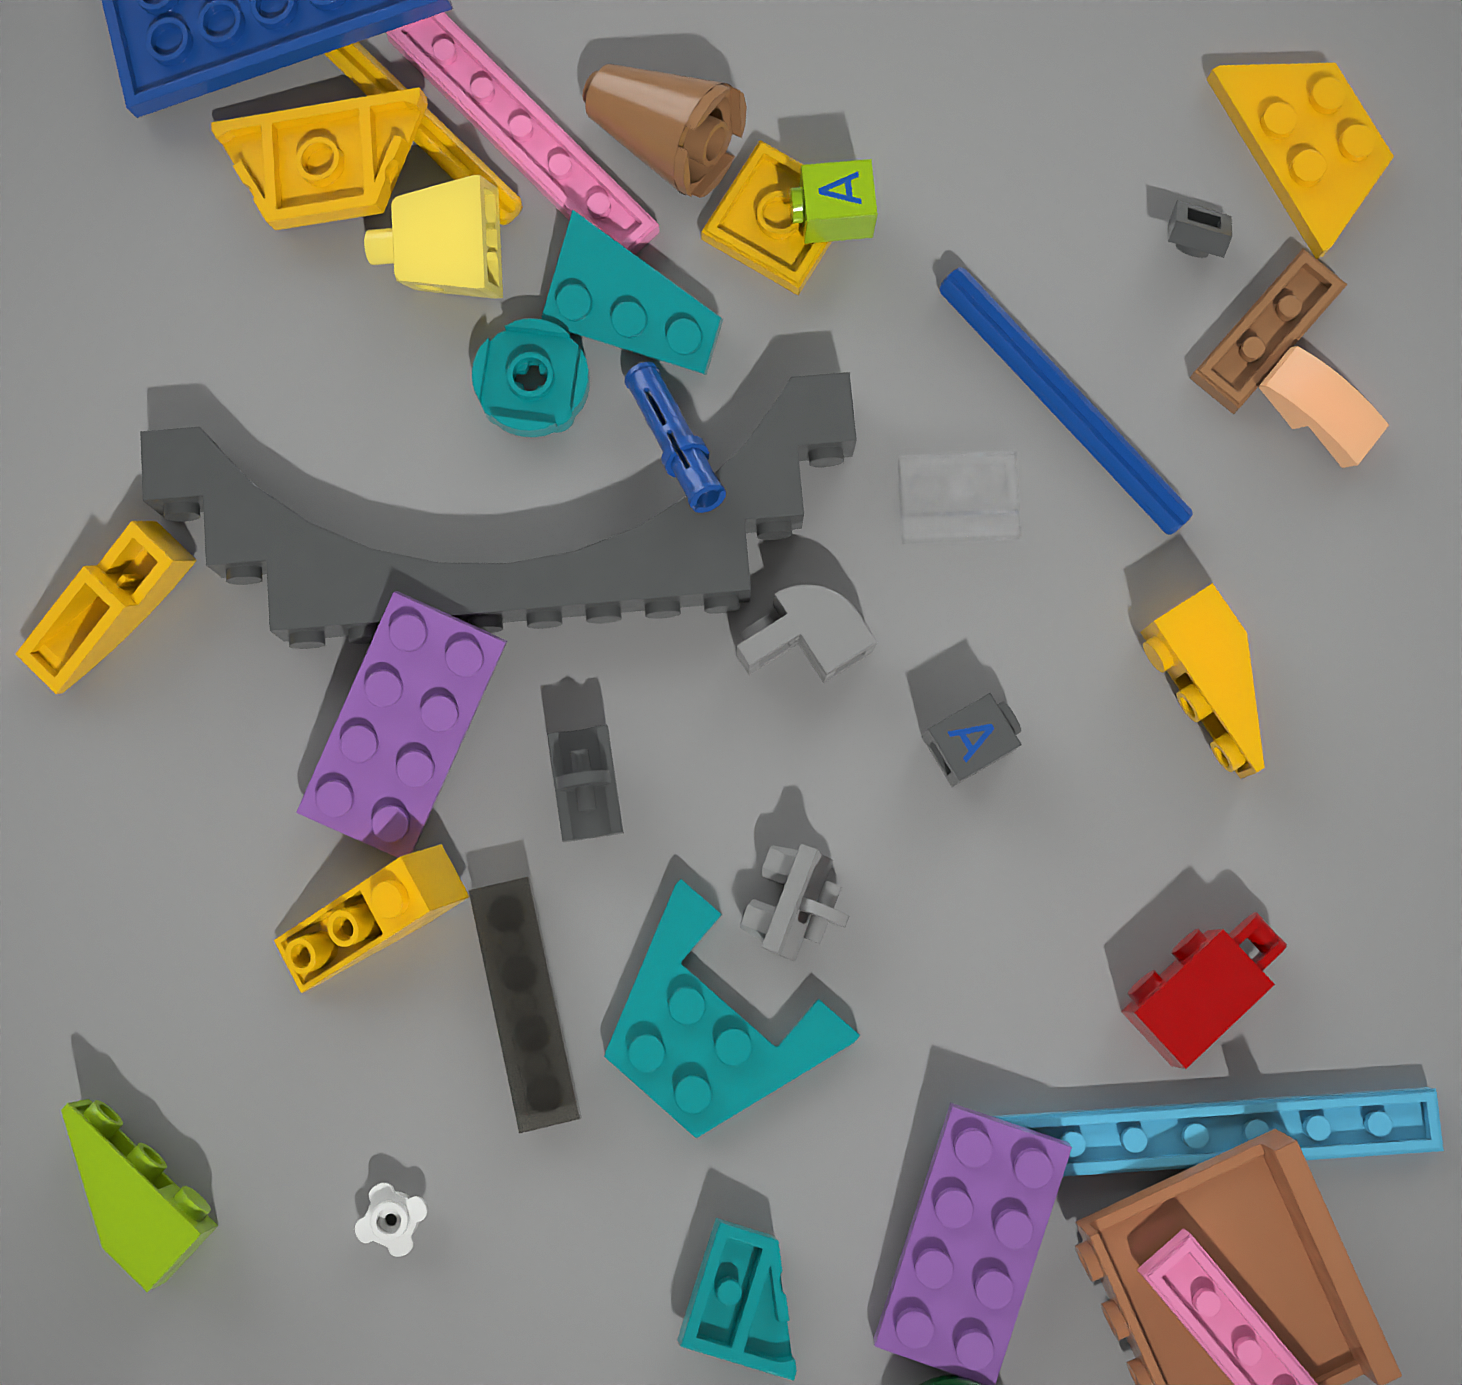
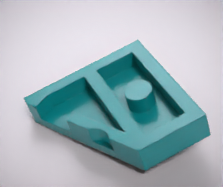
[677,1218,797,1381]

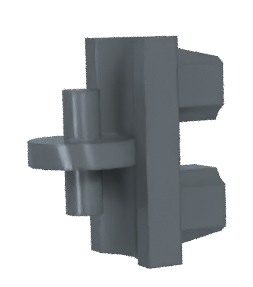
[547,724,624,843]

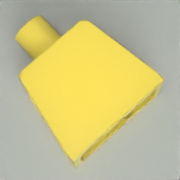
[364,175,503,299]

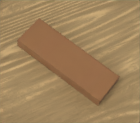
[1190,249,1348,415]

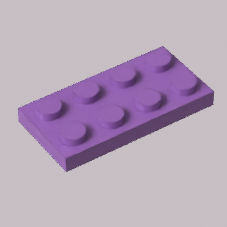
[296,591,508,858]
[874,1102,1072,1385]

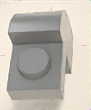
[736,585,877,683]

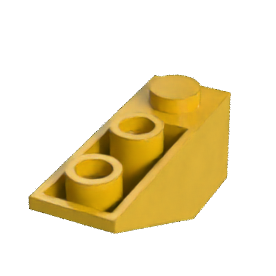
[1140,583,1265,779]
[274,844,470,993]

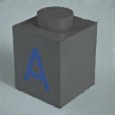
[922,693,1022,787]

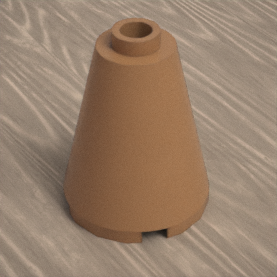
[583,64,747,198]

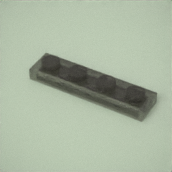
[468,877,582,1133]

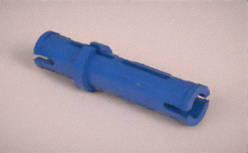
[624,362,726,513]

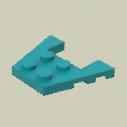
[604,879,860,1138]

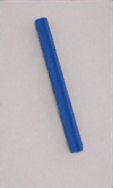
[939,267,1193,535]

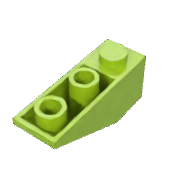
[61,1099,218,1292]

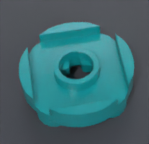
[472,318,590,437]

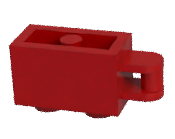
[1121,912,1287,1069]

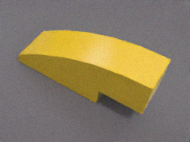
[15,521,197,694]

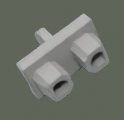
[740,843,849,961]

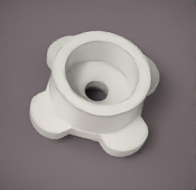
[355,1183,428,1257]

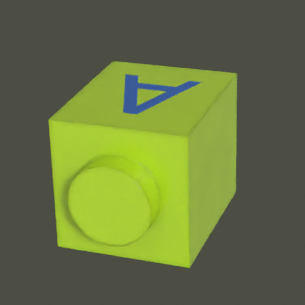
[790,159,878,244]

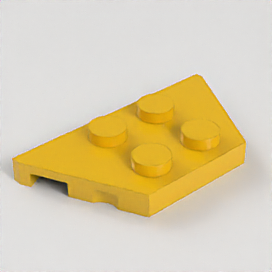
[1207,63,1394,259]
[211,87,428,230]

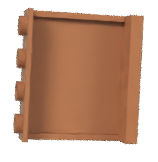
[1075,1129,1402,1385]

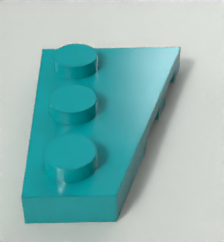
[541,210,723,375]

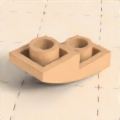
[1258,346,1389,468]

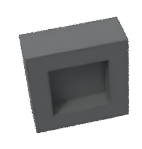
[1168,200,1232,258]

